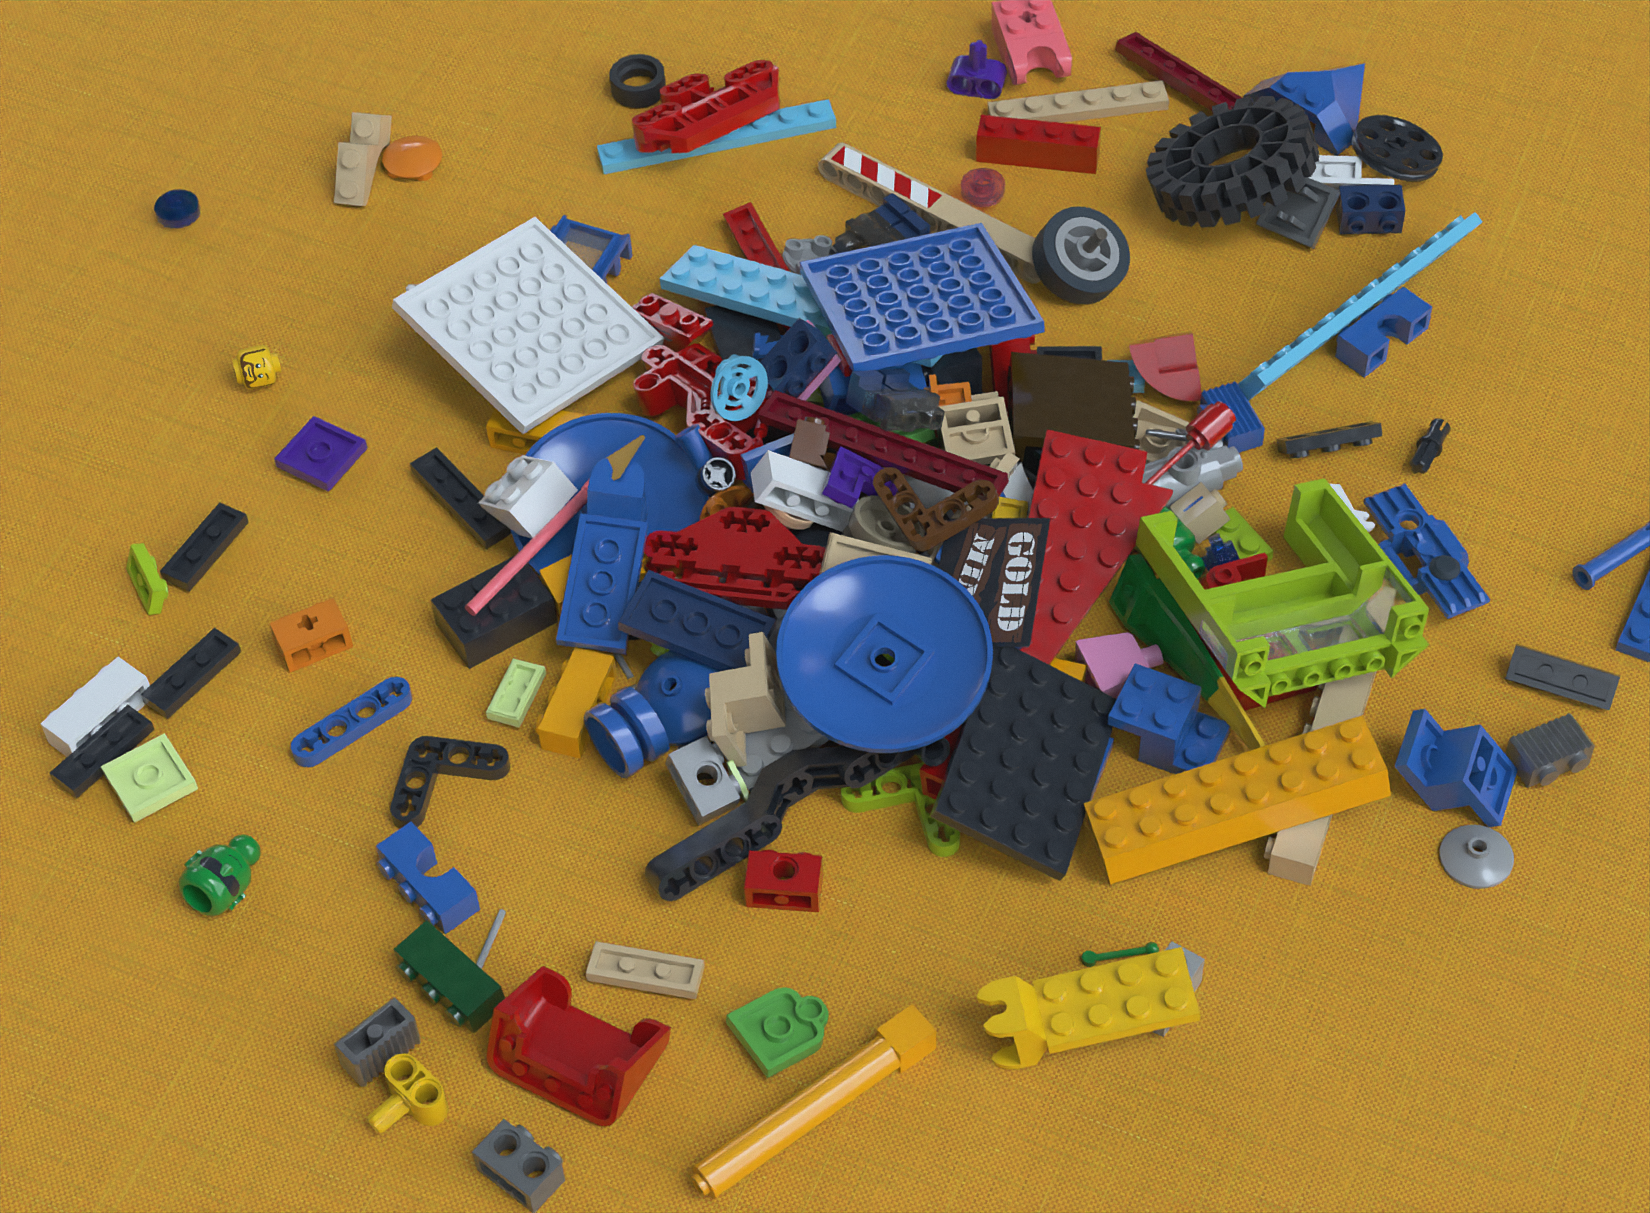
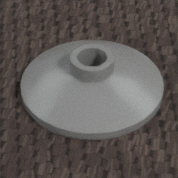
[1439,825,1514,889]

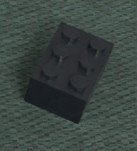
[430,556,558,669]

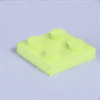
[101,733,198,823]

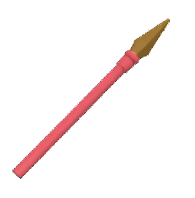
[465,435,645,616]

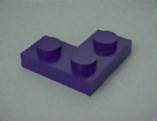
[822,446,897,509]

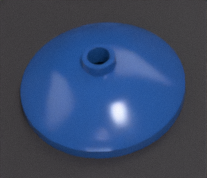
[636,650,721,746]

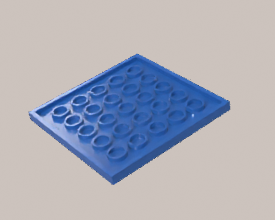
[799,223,1045,372]

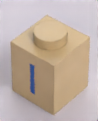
[1169,482,1231,544]

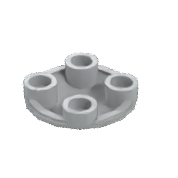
[782,235,837,275]

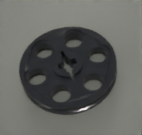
[1351,115,1443,182]

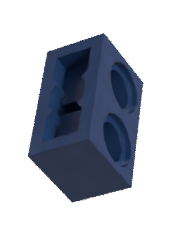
[1336,185,1406,234]
[760,318,837,398]

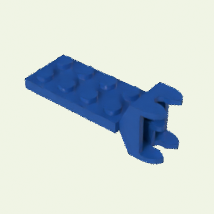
[556,458,649,654]

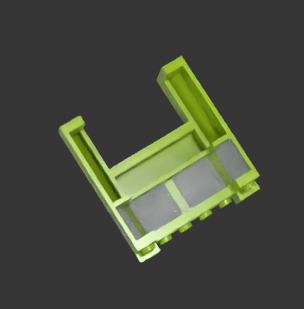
[1136,478,1429,708]

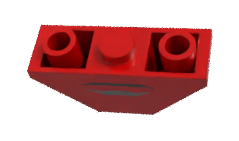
[632,293,713,352]

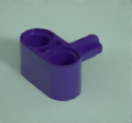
[946,40,1007,99]

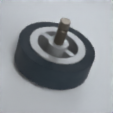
[1032,207,1130,305]

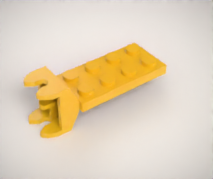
[977,947,1201,1069]

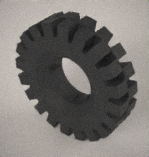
[1146,96,1319,228]

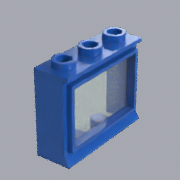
[550,215,633,284]

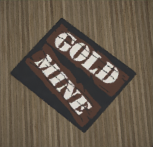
[939,518,1050,647]

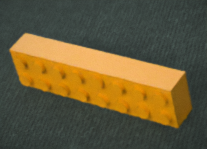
[1084,715,1391,884]

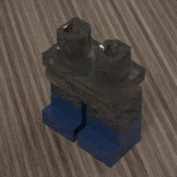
[835,193,930,251]
[845,368,945,432]

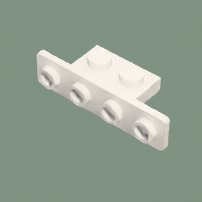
[1308,155,1394,190]

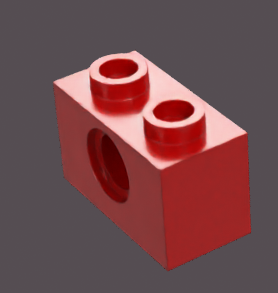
[744,849,823,912]

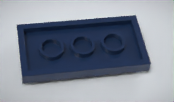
[618,570,776,671]

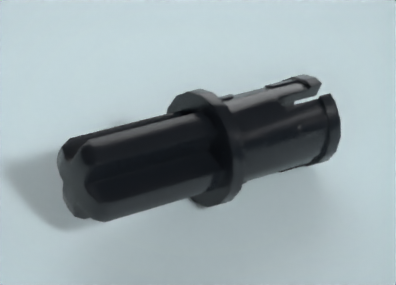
[1409,418,1451,474]

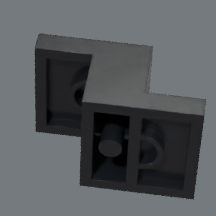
[921,348,982,426]

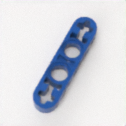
[291,677,412,768]

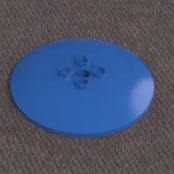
[510,413,709,577]
[776,555,993,753]

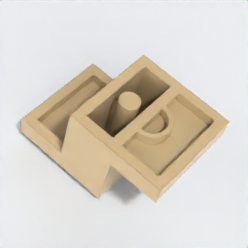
[935,391,1015,465]
[705,632,786,767]

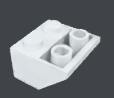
[479,455,578,538]

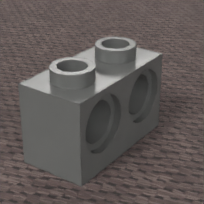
[472,1119,565,1213]

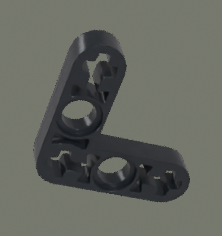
[390,736,510,829]

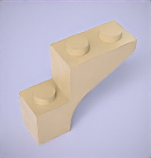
[334,112,392,206]

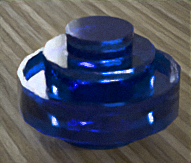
[154,189,201,228]
[1201,533,1240,571]

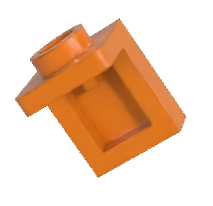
[923,374,972,420]

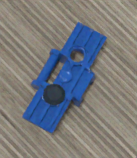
[1363,484,1490,619]

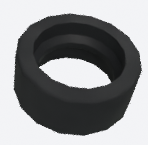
[609,54,666,108]

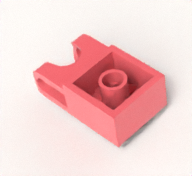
[991,0,1072,85]

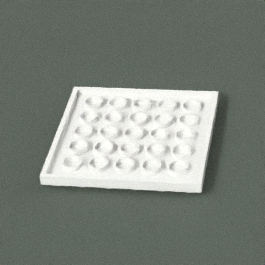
[392,217,664,434]

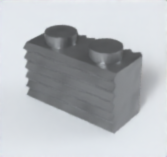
[1505,713,1595,787]
[333,997,421,1087]

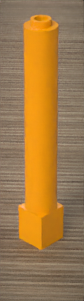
[690,1004,936,1199]

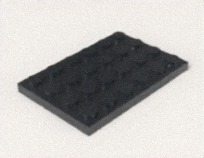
[930,646,1117,881]

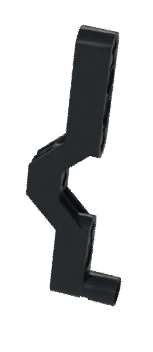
[645,737,951,901]

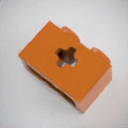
[269,598,353,673]

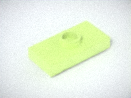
[486,658,546,728]

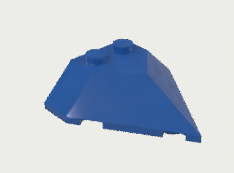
[1243,63,1365,156]

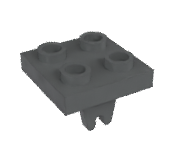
[1256,177,1341,249]

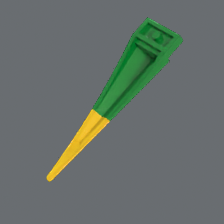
[1109,554,1266,750]

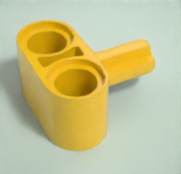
[367,1053,449,1133]

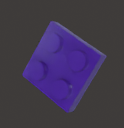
[274,416,367,492]

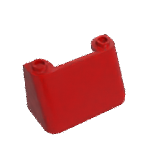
[487,966,671,1127]

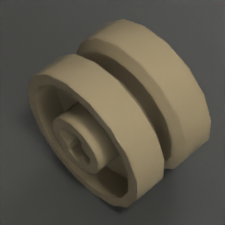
[841,495,925,554]

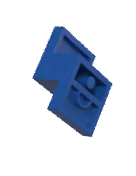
[1108,663,1231,774]
[1394,709,1518,827]

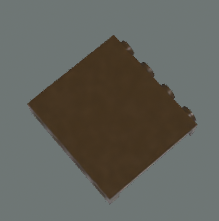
[1007,352,1140,462]

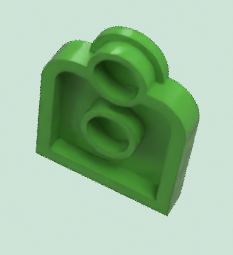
[726,987,829,1078]

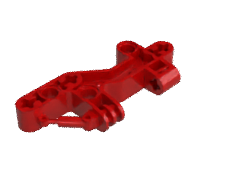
[633,343,773,480]

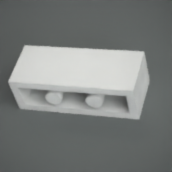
[751,450,859,532]
[40,657,150,757]

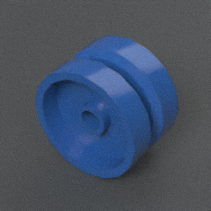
[583,686,670,778]

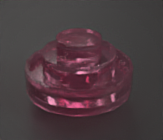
[961,168,1005,207]

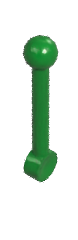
[1082,942,1159,967]

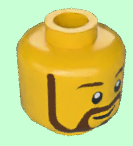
[232,345,282,389]

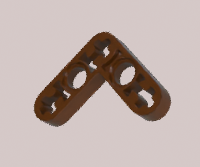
[873,467,999,551]

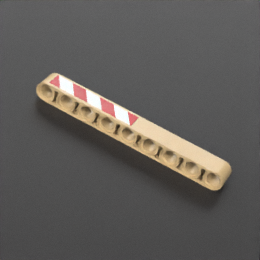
[818,143,1040,284]

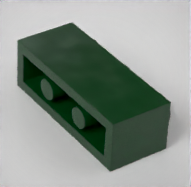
[393,920,505,1033]

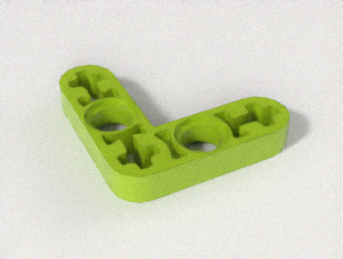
[841,762,960,857]

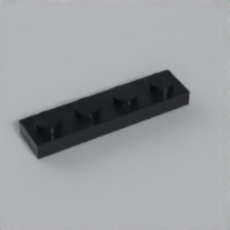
[410,447,512,549]

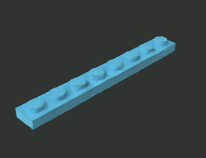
[597,99,836,174]

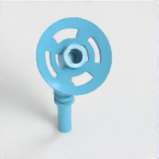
[711,354,768,421]

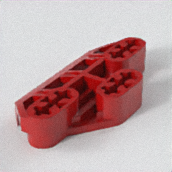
[631,60,780,154]
[644,507,825,610]

